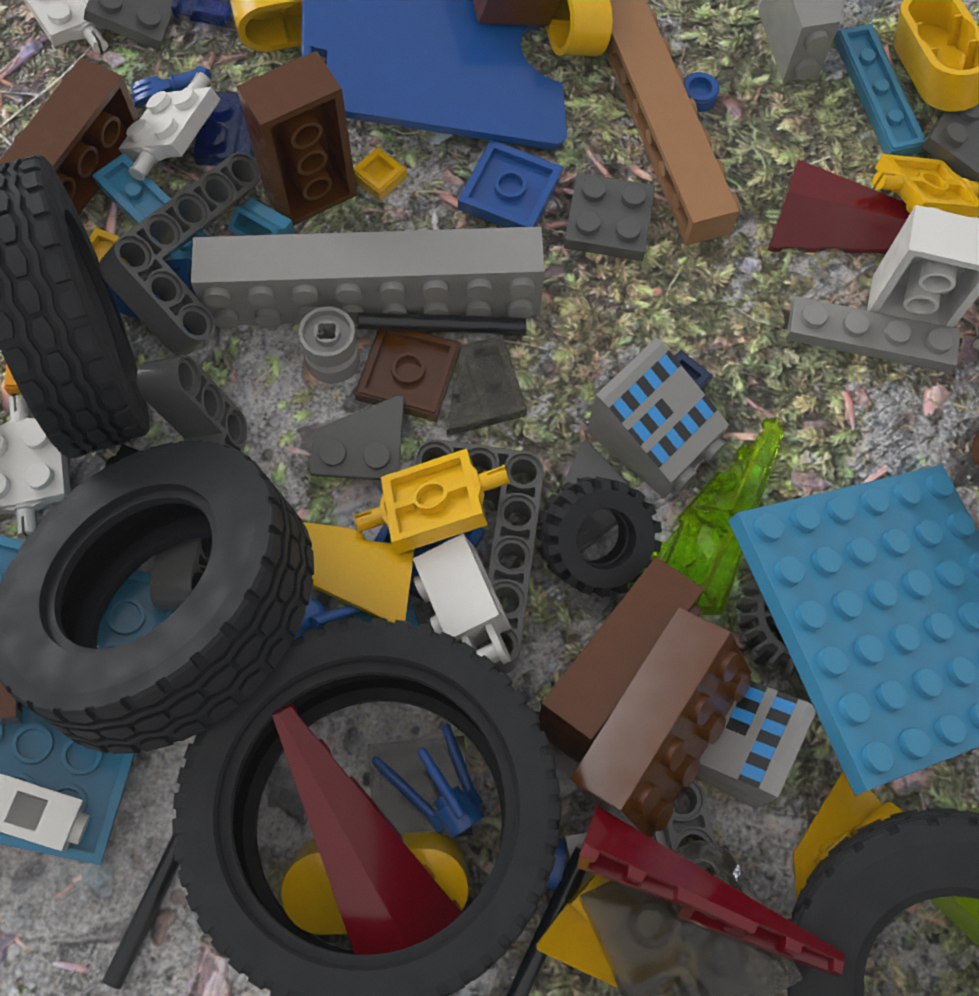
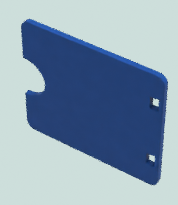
[301,0,567,150]

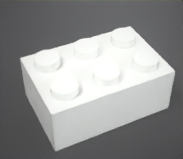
[867,205,979,328]

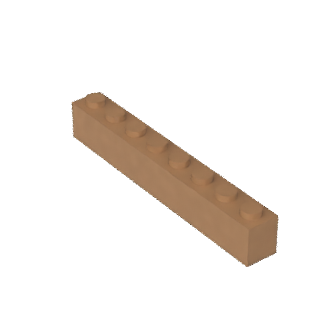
[605,0,740,246]

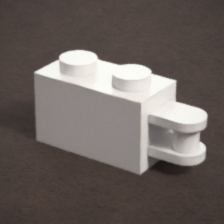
[413,533,511,664]

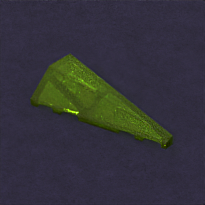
[628,417,784,615]

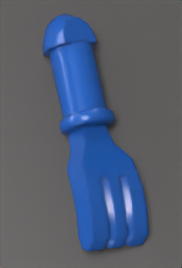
[131,66,212,107]

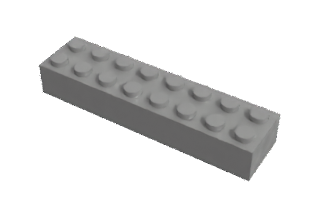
[191,227,545,329]

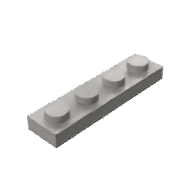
[786,296,961,373]

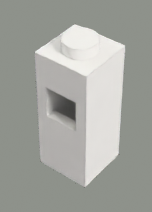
[0,773,90,853]

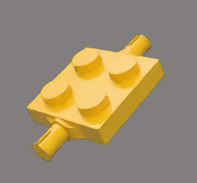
[872,154,979,218]
[354,448,511,554]

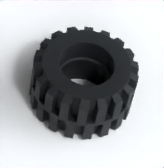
[536,476,662,597]

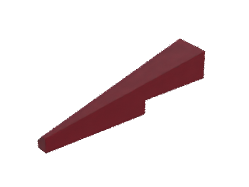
[768,159,910,254]
[272,703,462,955]
[577,806,845,977]

